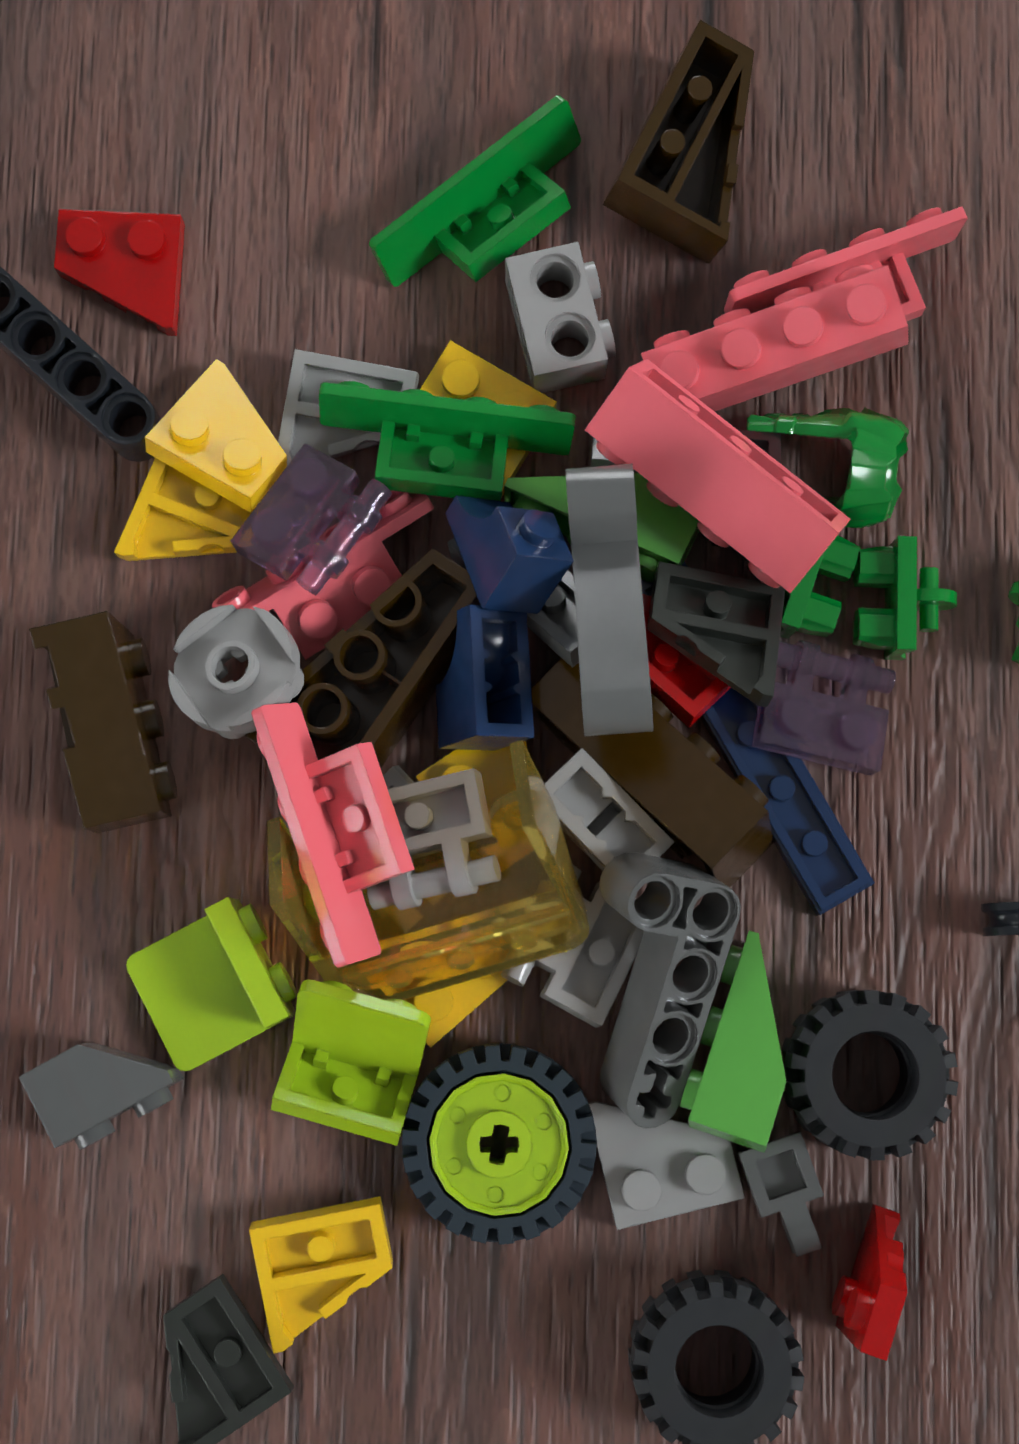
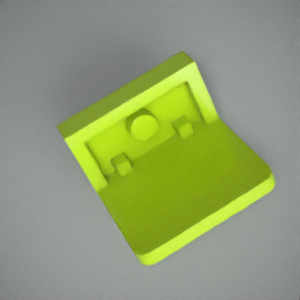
[126,897,298,1071]
[271,979,431,1146]

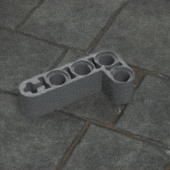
[565,463,653,736]
[599,852,741,1128]

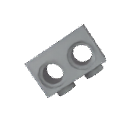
[505,242,616,393]
[534,748,674,872]

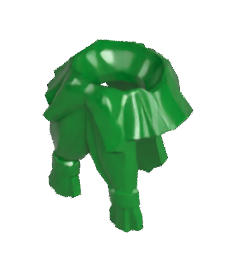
[746,407,909,528]

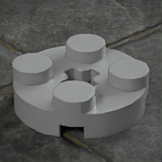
[168,605,304,739]

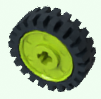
[402,1043,597,1245]

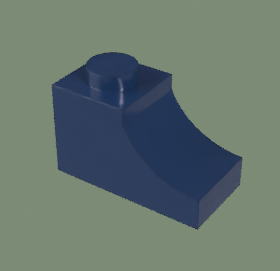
[445,495,574,614]
[435,605,534,751]

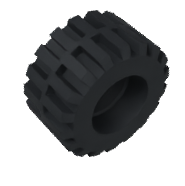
[781,990,958,1161]
[628,1269,804,1444]

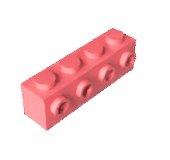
[641,265,908,412]
[585,359,851,593]

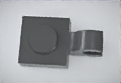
[737,1131,824,1257]

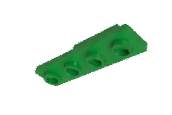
[369,95,581,287]
[319,381,576,501]

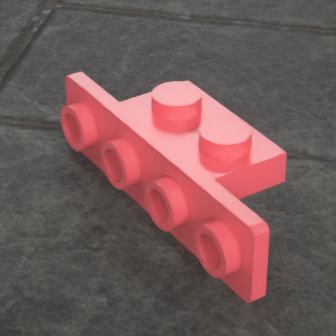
[724,207,968,321]
[212,490,434,660]
[251,702,415,968]

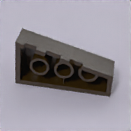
[244,549,480,768]
[531,658,773,887]

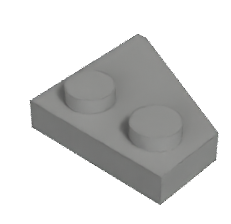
[278,349,419,472]
[588,1101,745,1230]

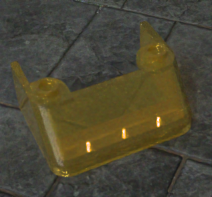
[267,740,589,1000]

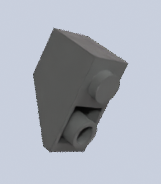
[19,1042,185,1150]

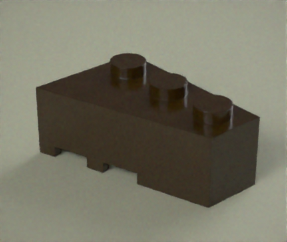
[29,611,177,833]

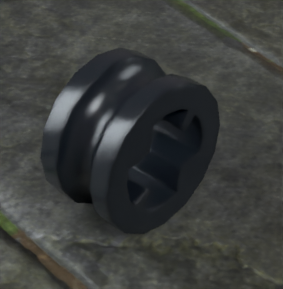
[981,902,1019,936]

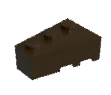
[603,20,754,264]

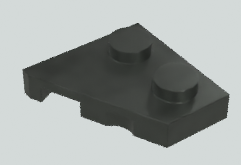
[647,561,785,707]
[163,1274,294,1444]

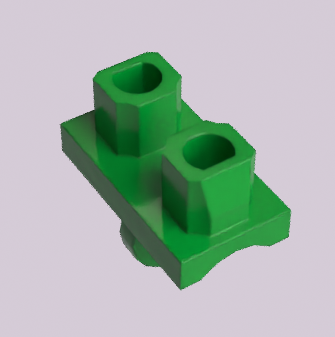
[747,536,861,639]
[852,536,957,660]

